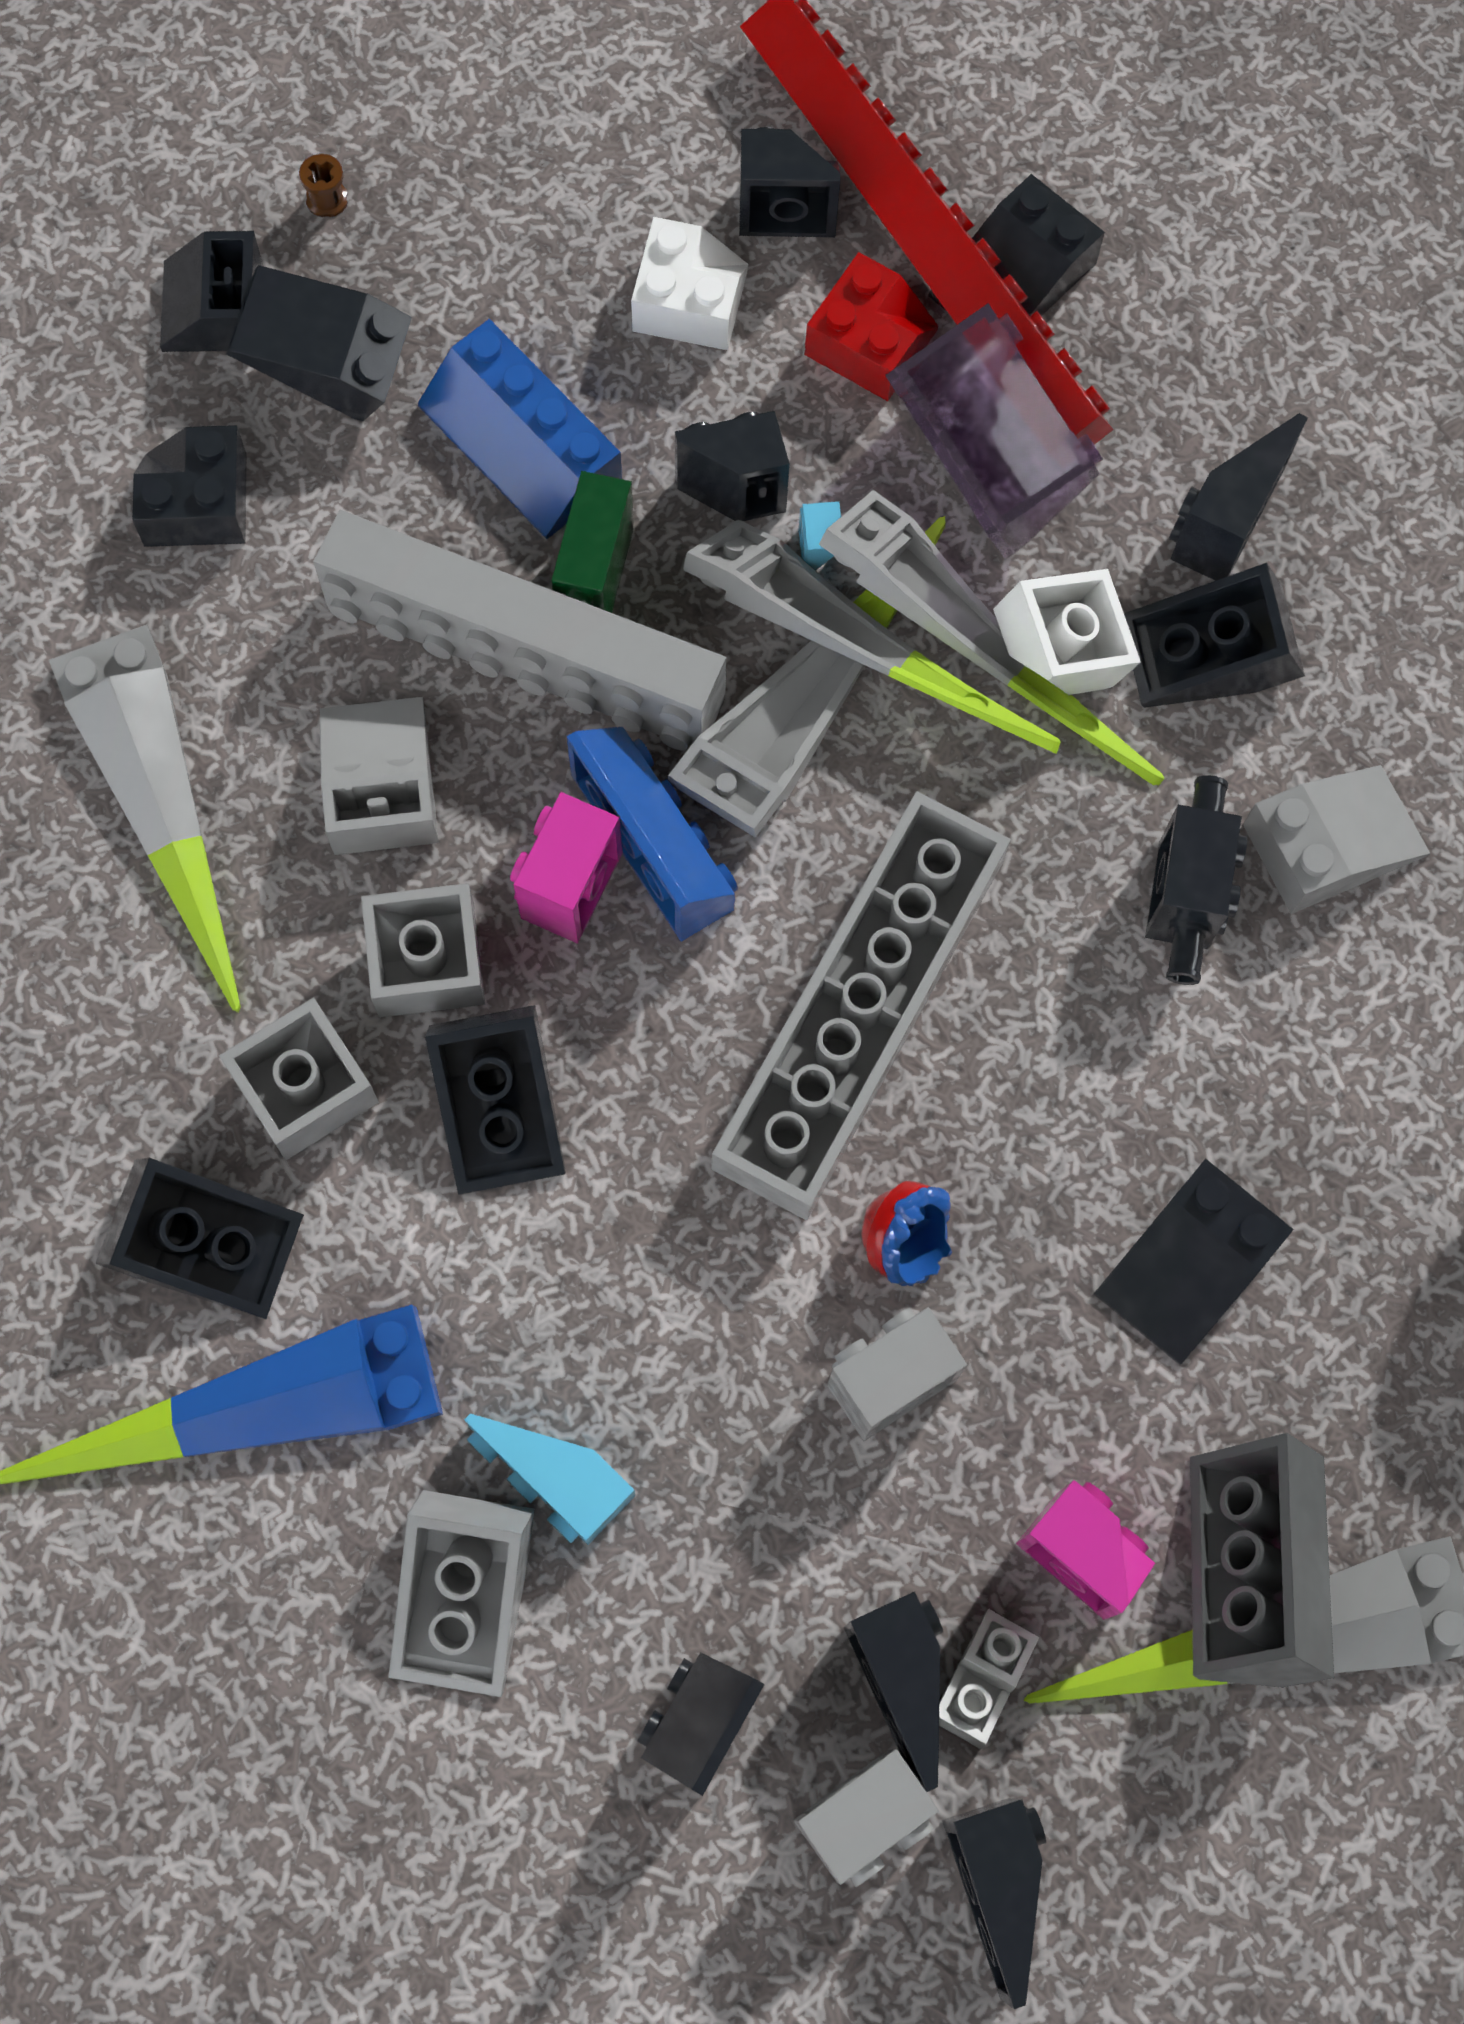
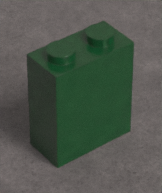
[551,471,634,613]

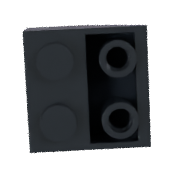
[160,231,263,352]
[675,411,790,521]

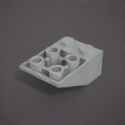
[320,697,439,855]

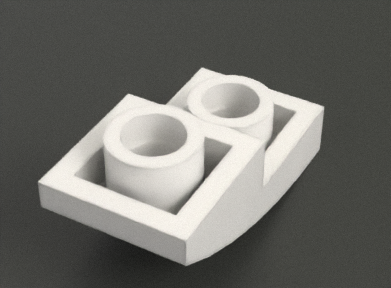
[939,1609,1039,1749]

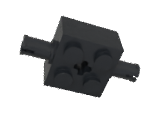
[1145,775,1247,985]

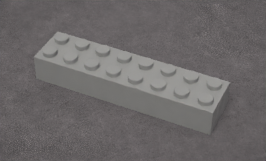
[313,509,726,751]
[711,791,1011,1220]

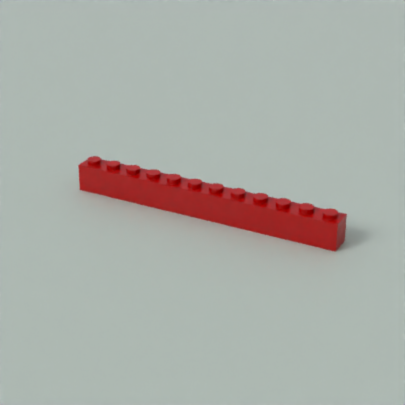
[740,0,1114,468]

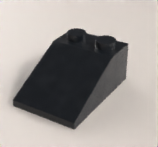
[928,174,1105,316]
[226,265,412,421]
[1169,413,1308,581]
[1124,563,1305,708]
[425,1005,566,1195]
[96,1157,304,1319]
[1094,1158,1294,1365]
[844,1591,943,1792]
[637,1652,765,1796]
[942,1798,1046,2009]

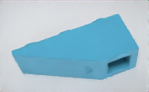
[464,1414,636,1545]

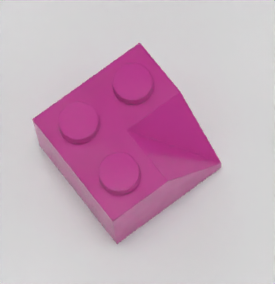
[510,792,623,944]
[1016,1480,1155,1620]

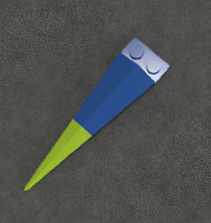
[0,1304,443,1484]

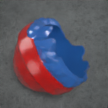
[861,1180,952,1286]

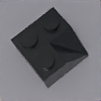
[739,127,840,238]
[132,425,247,547]

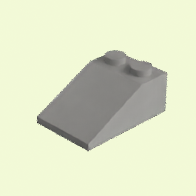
[1243,765,1430,914]
[388,1490,535,1697]

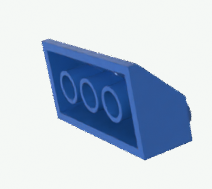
[418,318,622,539]
[567,726,738,942]

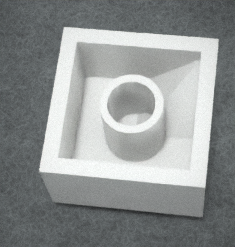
[631,217,749,350]
[993,569,1141,695]

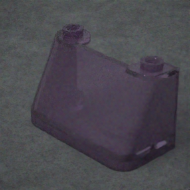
[885,303,1103,560]

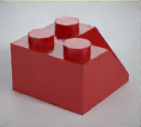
[804,252,939,401]

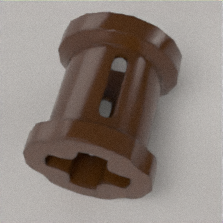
[299,154,348,217]

